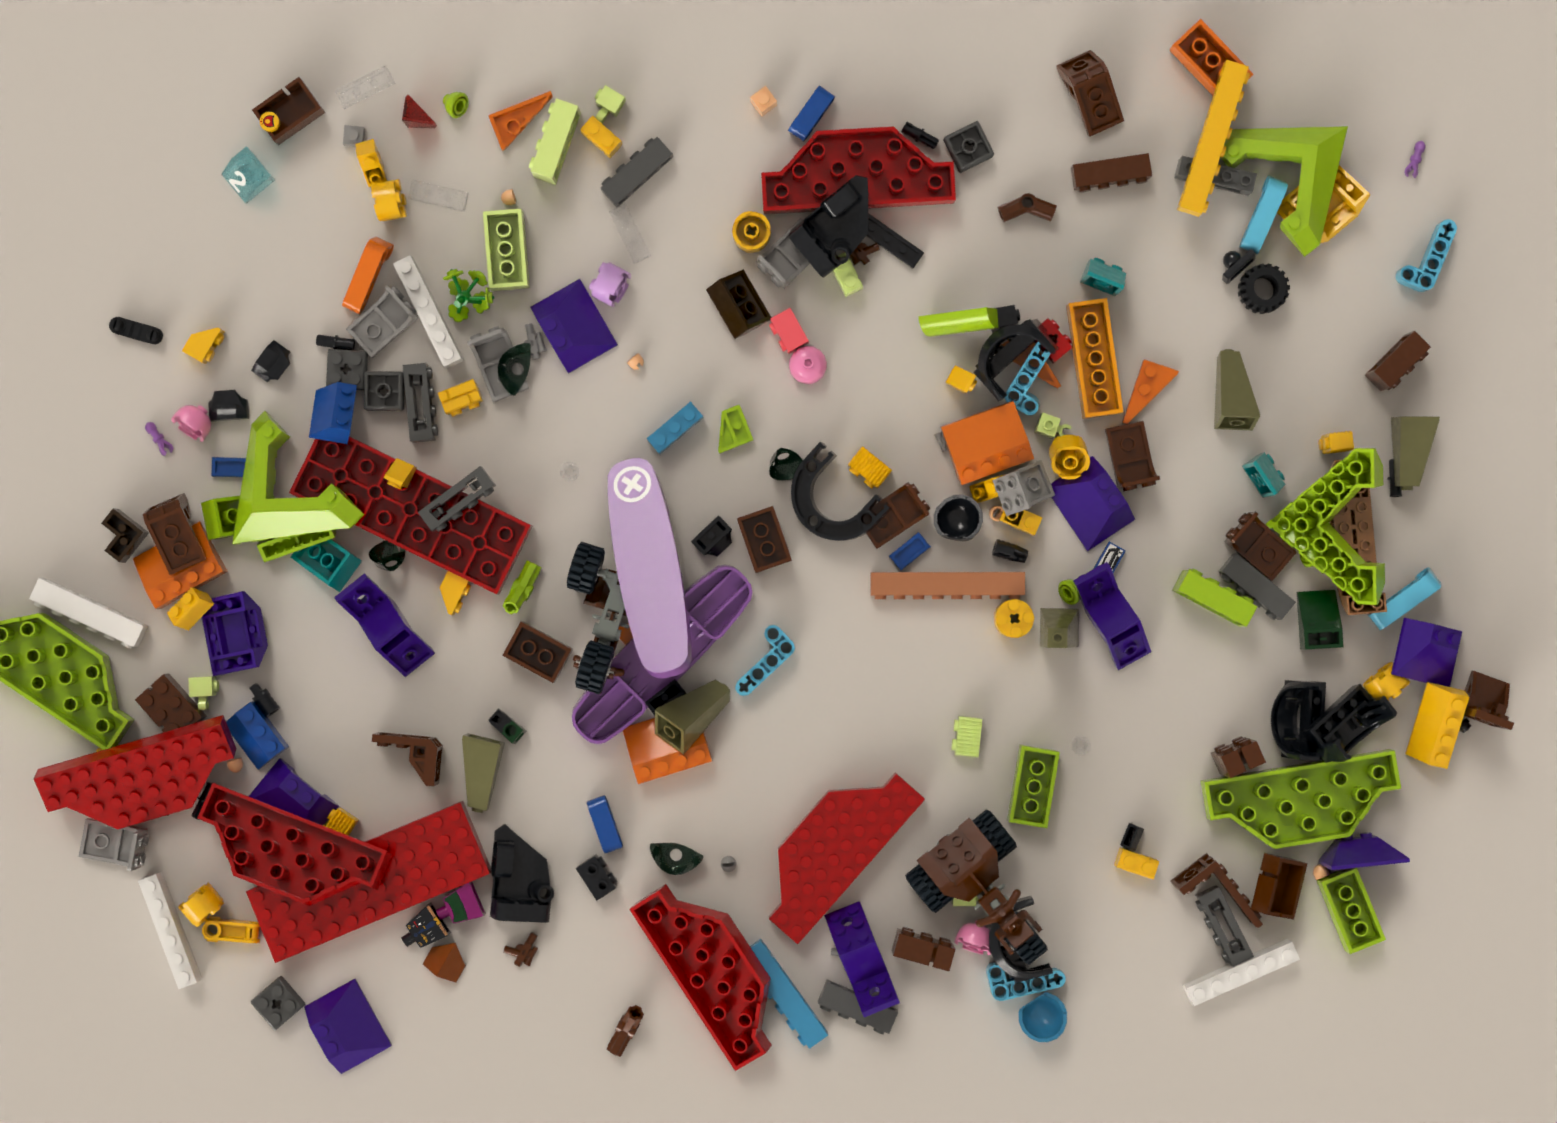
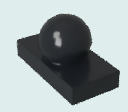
[1222,249,1256,284]

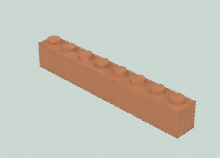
[870,572,1025,599]

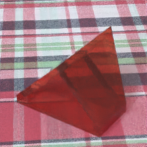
[402,95,437,128]

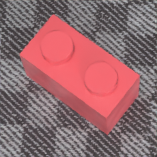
[769,308,809,354]

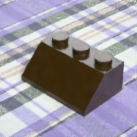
[706,269,772,339]

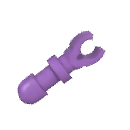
[1404,141,1426,178]
[145,422,173,456]

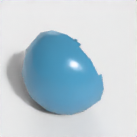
[1019,992,1067,1042]

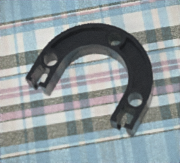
[791,442,892,541]

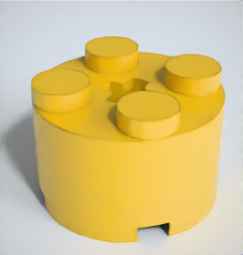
[371,179,407,221]
[732,211,771,253]
[1049,435,1090,480]
[994,599,1034,638]
[1363,662,1410,701]
[178,882,224,927]

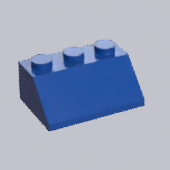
[309,382,357,444]
[226,701,289,770]

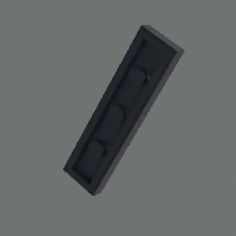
[867,213,924,269]

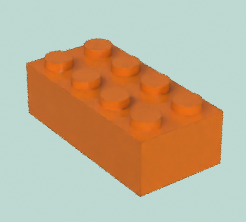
[1169,19,1254,96]

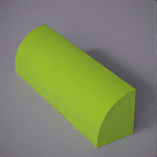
[918,307,999,337]
[257,529,336,563]

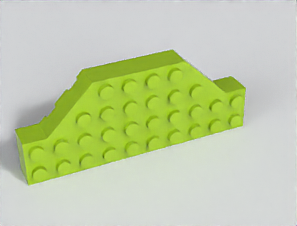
[0,613,135,750]
[1200,749,1401,849]

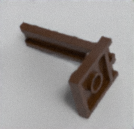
[1170,853,1263,928]

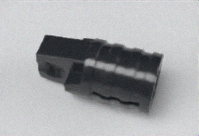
[992,539,1028,563]
[249,683,280,718]

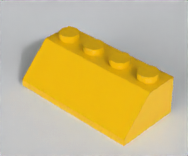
[1405,682,1469,769]

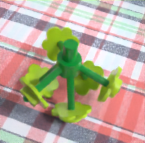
[443,269,494,322]

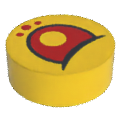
[260,112,280,132]

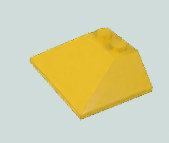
[1277,165,1370,243]

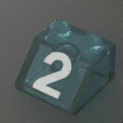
[221,146,275,204]

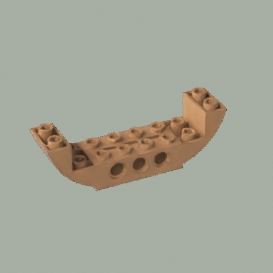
[1329,459,1387,615]

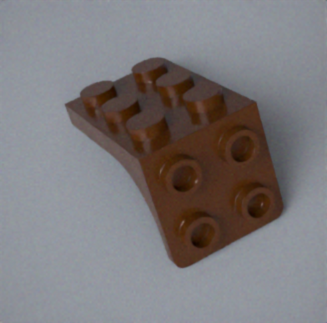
[1105,421,1160,492]
[863,482,930,549]
[1224,511,1297,581]

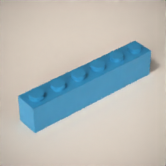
[750,939,828,1049]

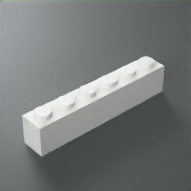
[393,255,464,369]
[29,578,148,649]
[138,871,202,989]
[1183,939,1300,1006]

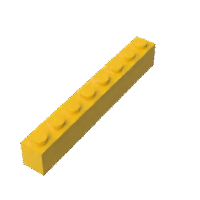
[1177,60,1250,217]

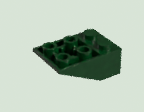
[1296,590,1344,650]

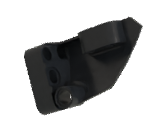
[789,175,869,278]
[490,824,554,923]

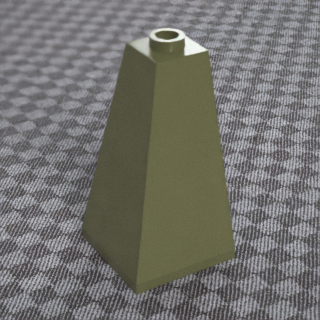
[1214,349,1260,431]
[1391,416,1440,490]
[1040,608,1079,648]
[655,679,730,754]
[462,733,505,813]

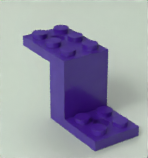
[1073,562,1152,670]
[334,573,435,677]
[824,901,900,1017]

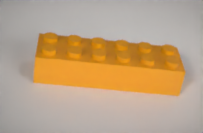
[1066,298,1123,419]

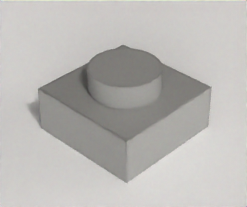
[343,125,365,147]

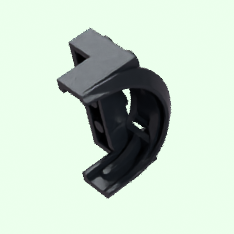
[973,319,1059,402]
[1271,680,1326,761]
[1302,684,1397,763]
[989,896,1053,983]

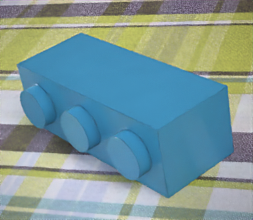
[647,401,704,454]

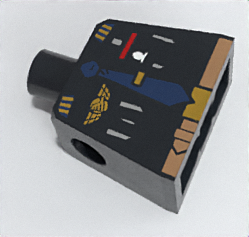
[401,903,451,948]

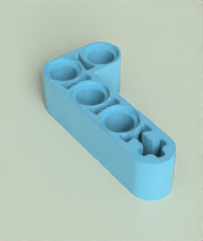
[1239,175,1288,254]
[1395,219,1457,292]
[1005,339,1052,415]
[1368,567,1442,630]
[735,625,795,696]
[986,962,1066,1001]

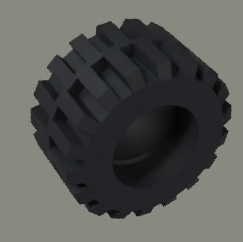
[1238,263,1290,314]

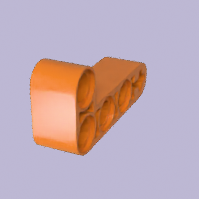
[342,237,394,314]

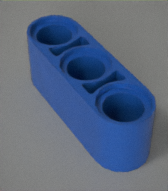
[788,85,835,142]
[587,795,623,854]

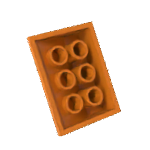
[941,401,1034,485]
[133,521,228,609]
[623,718,712,784]

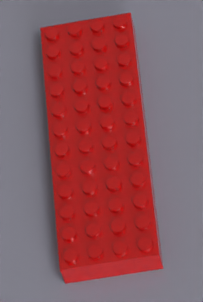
[289,436,533,595]
[246,801,491,963]

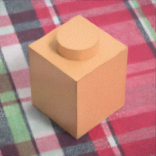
[750,86,777,117]

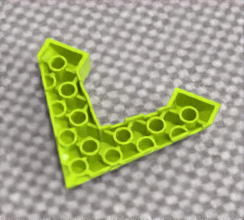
[1220,126,1348,257]
[232,411,365,545]
[1266,448,1385,605]

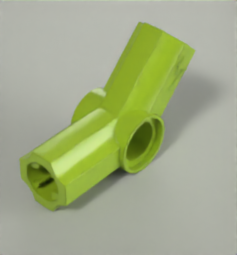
[503,560,542,614]

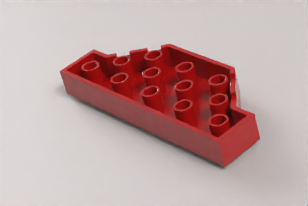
[761,126,956,215]
[34,715,237,829]
[769,772,925,944]
[197,783,393,906]
[629,884,772,1071]

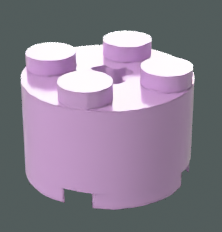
[589,262,631,307]

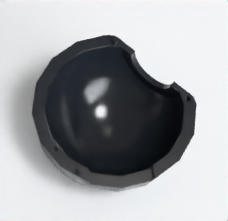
[934,495,983,541]

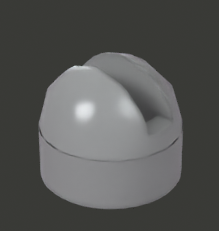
[721,856,736,872]

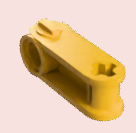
[202,916,260,943]

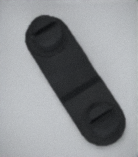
[109,317,163,344]

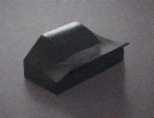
[251,340,291,382]
[208,390,249,422]
[691,515,732,556]

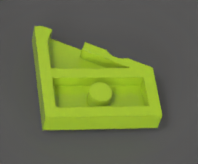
[718,404,754,454]

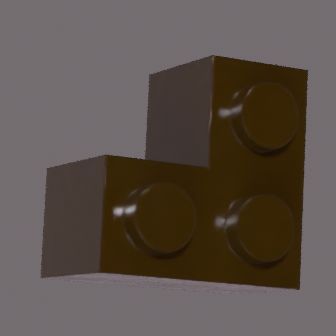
[101,508,149,563]

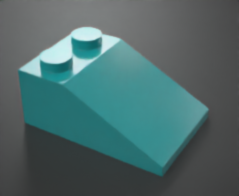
[1080,258,1126,296]
[1242,452,1286,498]
[290,539,362,592]

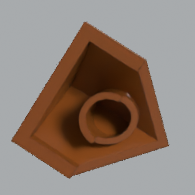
[423,943,466,983]

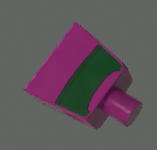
[436,881,486,923]

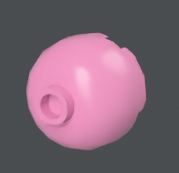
[789,346,827,384]
[171,405,212,442]
[954,920,991,955]

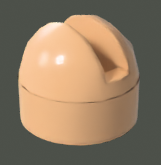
[501,189,516,205]
[627,353,644,370]
[989,506,1003,521]
[227,758,243,773]
[1313,864,1330,880]

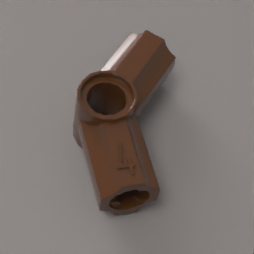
[997,193,1057,222]
[607,1005,644,1057]

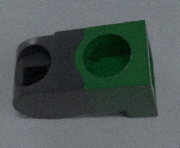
[488,708,527,744]

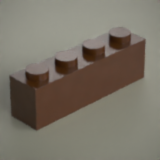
[1071,153,1152,192]

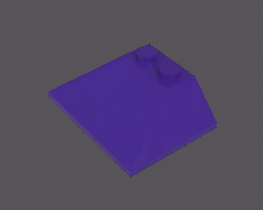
[530,279,618,374]
[1051,456,1135,551]
[202,591,268,676]
[1391,618,1462,687]
[248,758,339,825]
[1319,832,1410,870]
[304,979,392,1074]

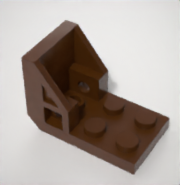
[1056,50,1124,137]
[143,493,207,575]
[1464,670,1514,730]
[372,732,443,787]

